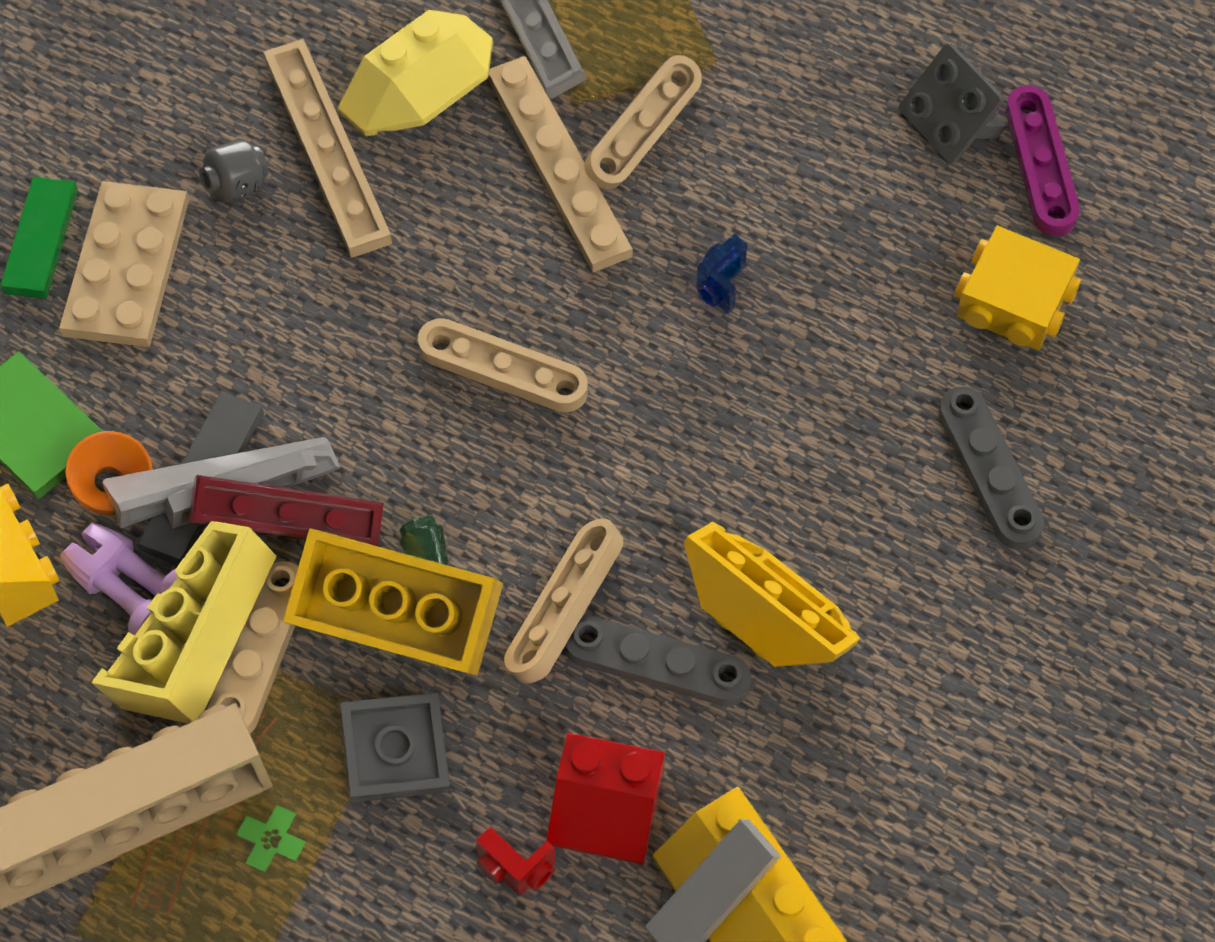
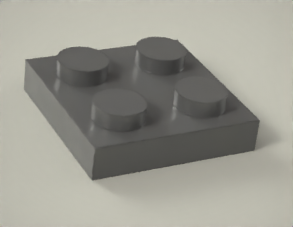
[340,693,450,803]

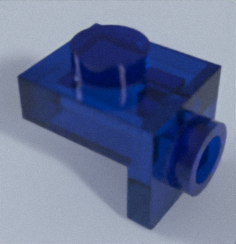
[696,234,748,314]

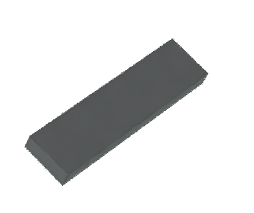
[138,392,264,565]

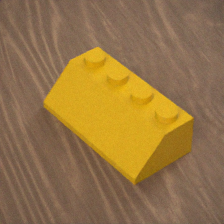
[0,470,60,627]
[652,786,847,942]

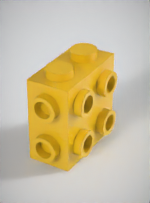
[954,225,1082,351]

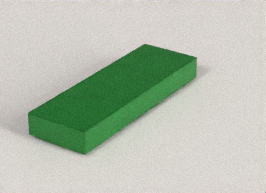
[0,177,78,299]

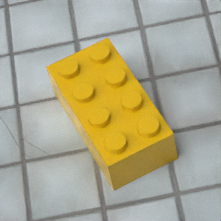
[283,528,503,676]

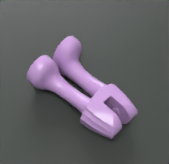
[60,522,178,636]

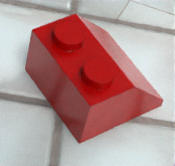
[546,732,665,865]

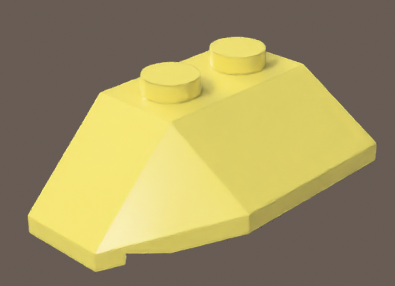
[338,10,493,136]

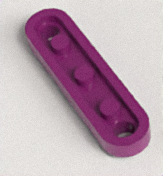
[1005,85,1080,236]

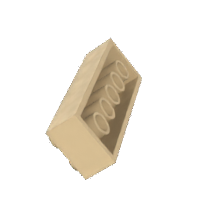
[0,703,273,910]

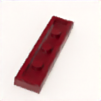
[188,475,384,546]

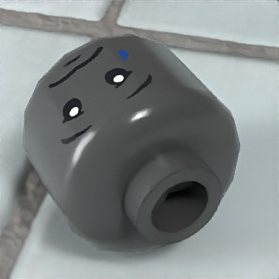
[199,139,268,202]

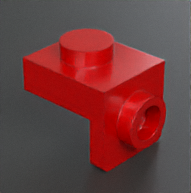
[476,826,556,897]

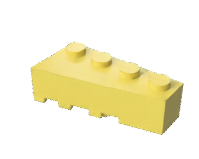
[91,521,277,724]

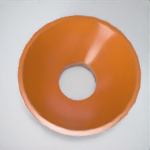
[66,431,153,515]

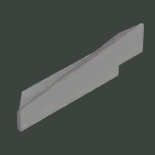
[103,437,340,529]

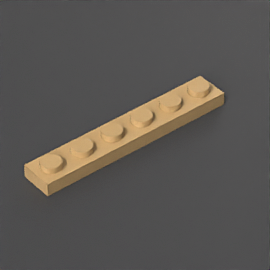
[263,39,392,258]
[487,56,633,273]

